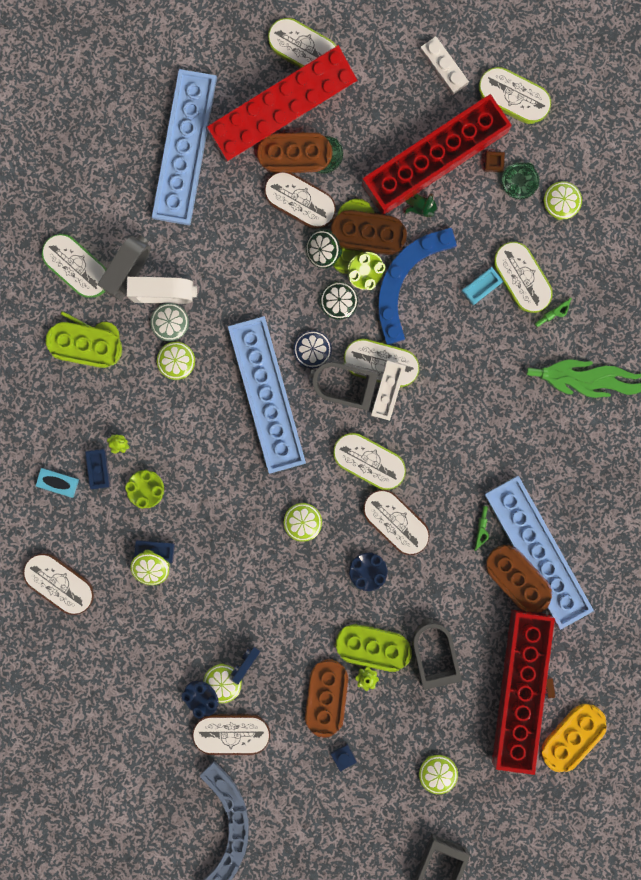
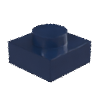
[331,743,357,772]

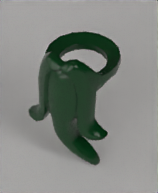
[405,193,437,217]

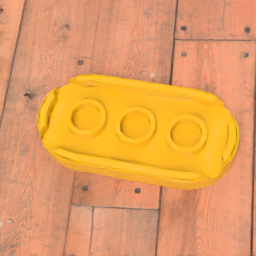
[541,704,607,772]

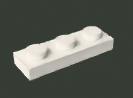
[420,36,469,95]
[371,360,406,421]

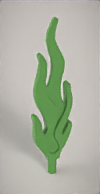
[526,359,641,398]

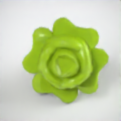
[107,435,130,454]
[355,667,379,691]

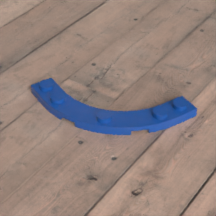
[378,228,457,345]

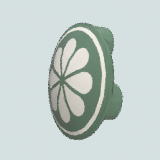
[151,303,189,341]

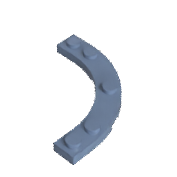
[200,760,249,880]

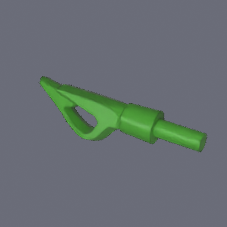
[535,297,572,327]
[474,506,489,551]

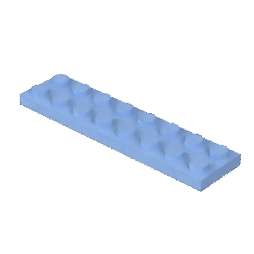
[152,69,217,226]
[228,316,306,474]
[484,476,594,630]

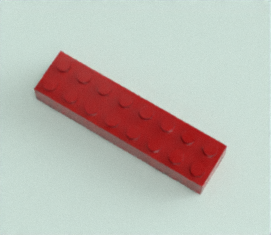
[206,45,358,162]
[362,94,512,215]
[492,609,555,775]

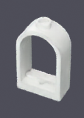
[127,277,197,304]

